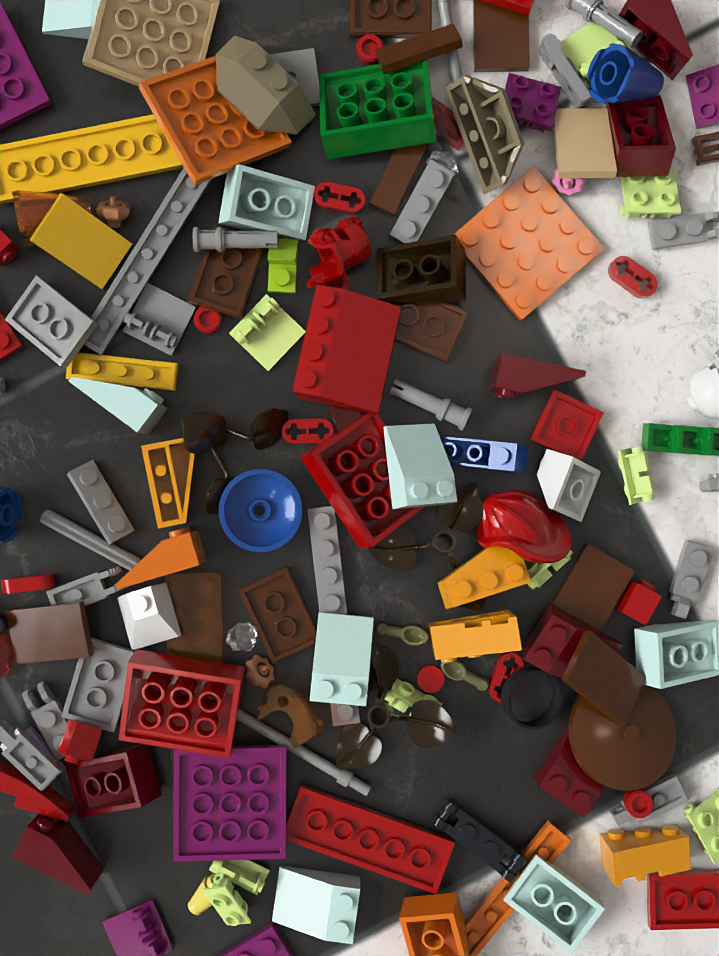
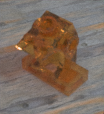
[257,683,326,749]

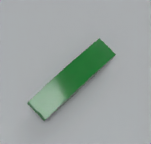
[641,423,719,457]

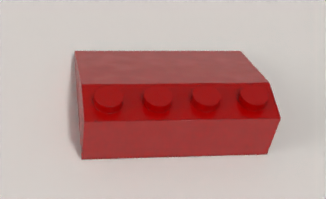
[292,285,401,414]
[300,412,424,548]
[119,649,246,758]

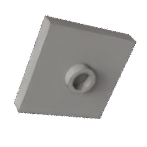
[269,48,320,107]

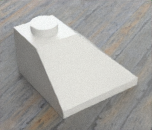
[537,449,601,522]
[117,583,181,650]

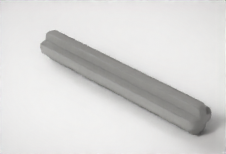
[40,510,141,571]

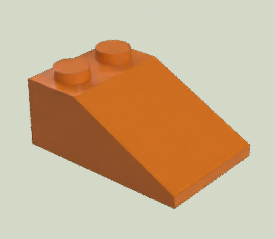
[116,527,207,590]
[399,892,469,956]

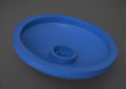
[219,469,302,552]

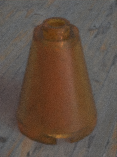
[12,190,93,247]

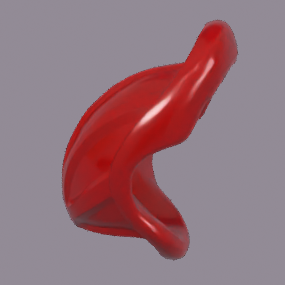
[477,490,572,563]

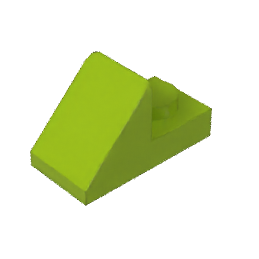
[268,238,299,294]

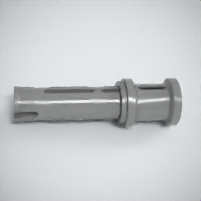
[565,0,643,48]
[193,227,278,252]
[389,378,472,431]

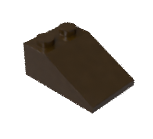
[377,234,466,304]

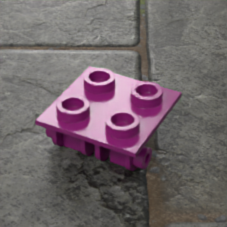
[686,64,719,129]
[505,73,561,133]
[102,899,174,956]

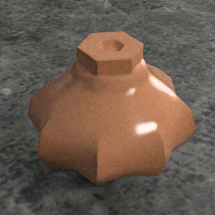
[96,196,131,228]
[245,655,275,689]

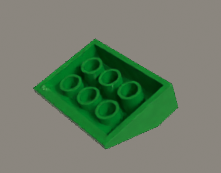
[319,60,437,159]

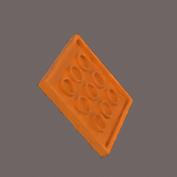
[139,56,292,186]
[453,166,605,321]

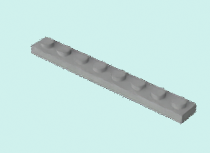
[84,168,212,355]
[307,506,360,726]

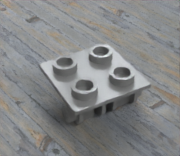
[123,283,196,356]

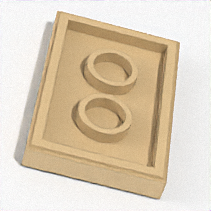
[553,108,617,179]

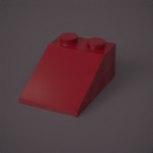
[619,0,693,81]
[606,95,676,177]
[489,353,586,400]
[523,603,623,678]
[533,725,604,818]
[65,744,162,818]
[12,814,104,895]

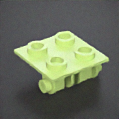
[560,21,630,88]
[620,169,681,219]
[229,294,306,371]
[684,788,719,864]

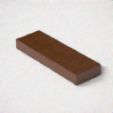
[375,23,463,74]
[370,143,429,216]

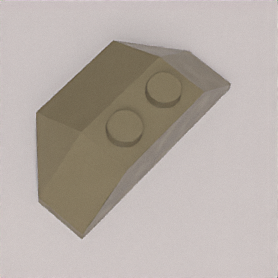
[215,36,316,135]
[444,75,525,194]

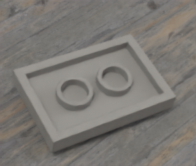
[5,275,98,369]
[61,638,135,733]

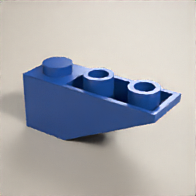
[440,436,528,473]

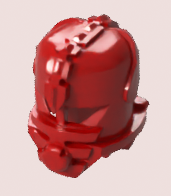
[306,216,372,288]

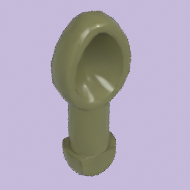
[375,623,429,646]
[440,660,489,691]

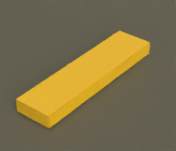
[66,353,179,391]

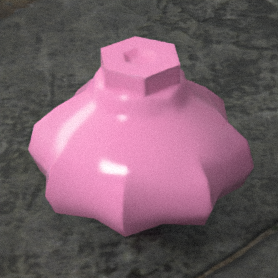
[552,168,586,196]

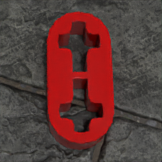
[314,182,365,215]
[608,256,658,299]
[282,419,334,444]
[1,573,55,594]
[488,651,523,703]

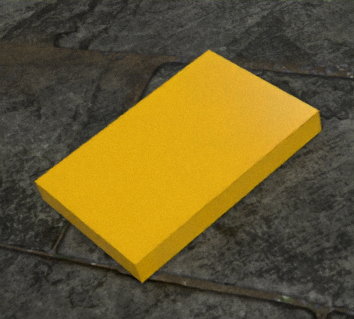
[30,193,132,289]

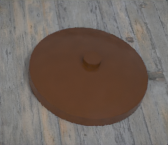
[568,684,677,791]

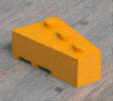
[141,438,195,529]
[437,546,531,609]
[428,609,522,662]
[599,825,691,887]

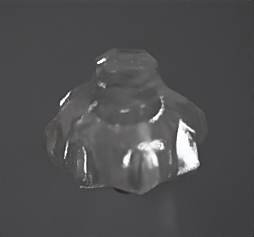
[426,151,458,175]
[225,621,258,652]

